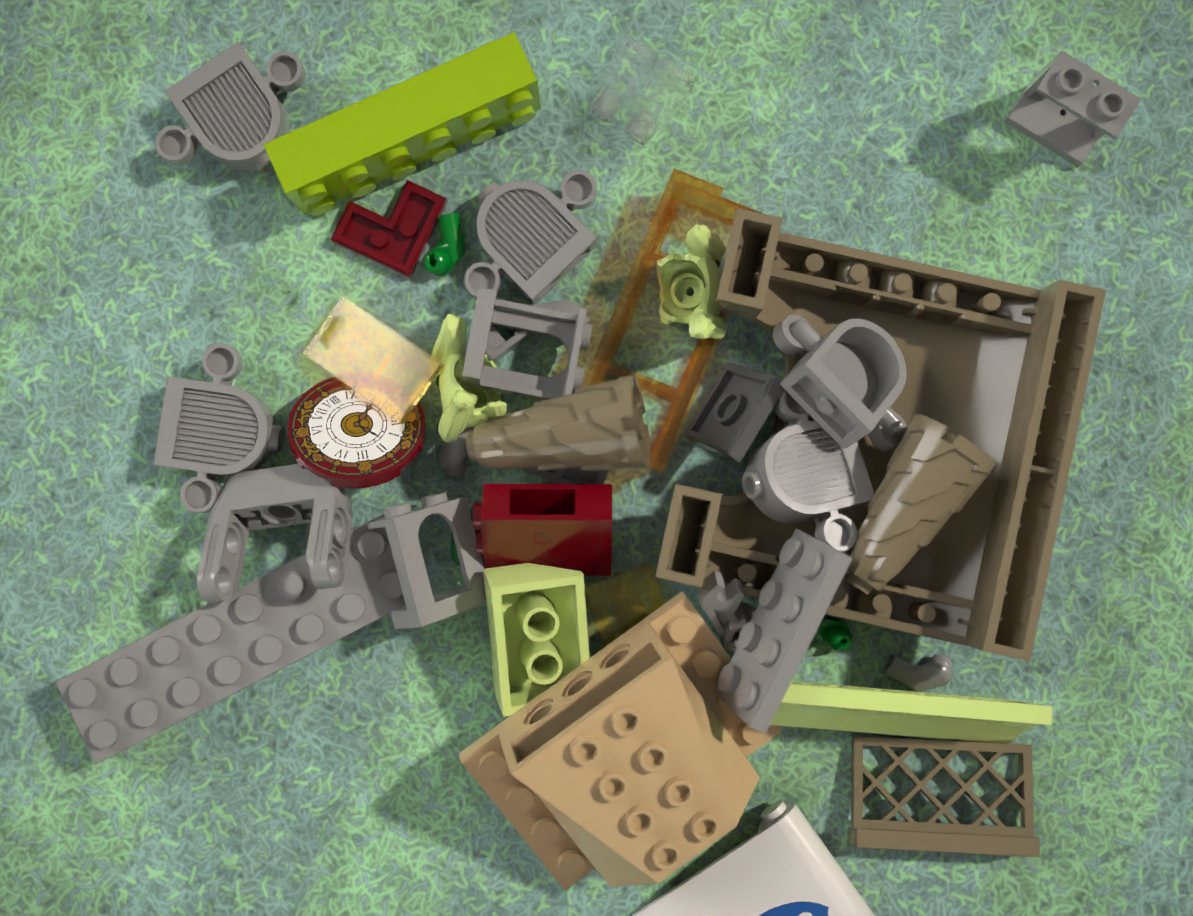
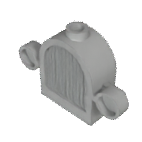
[155,42,306,174]
[464,170,597,305]
[773,314,908,452]
[153,343,285,513]
[742,389,874,552]

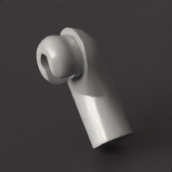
[438,427,474,477]
[883,654,953,692]

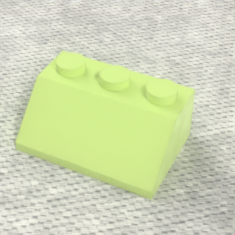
[483,563,590,717]

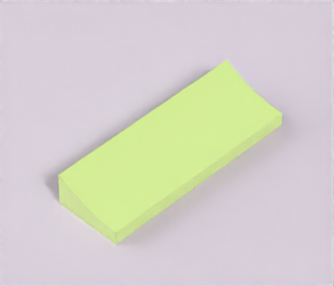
[770,681,1053,744]

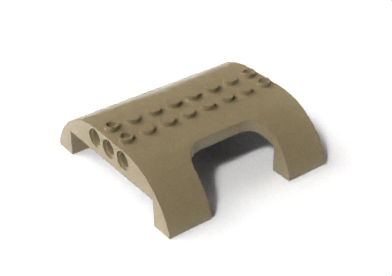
[655,208,1106,661]

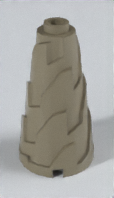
[466,375,650,471]
[845,414,997,595]

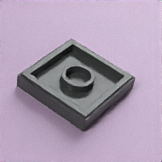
[684,362,784,463]

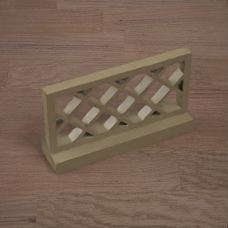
[848,736,1040,857]

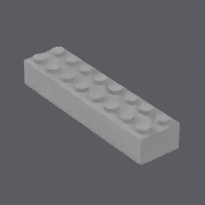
[55,514,406,764]

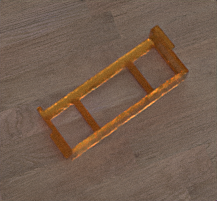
[582,169,764,473]

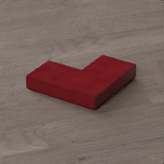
[330,180,448,279]

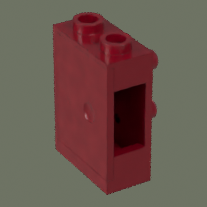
[473,484,612,576]

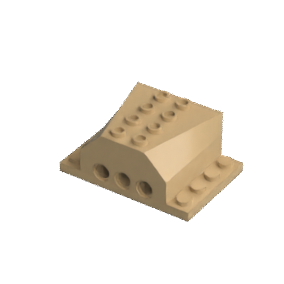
[459,591,782,890]

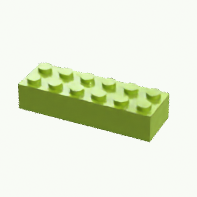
[263,32,541,216]

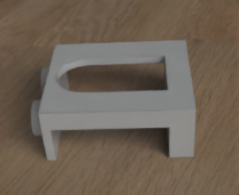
[1005,50,1141,167]
[461,287,592,401]
[368,492,486,629]

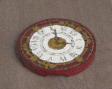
[288,373,425,488]

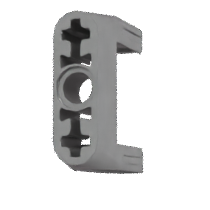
[197,464,353,603]

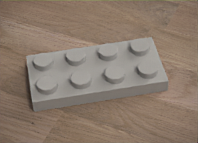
[715,528,852,734]

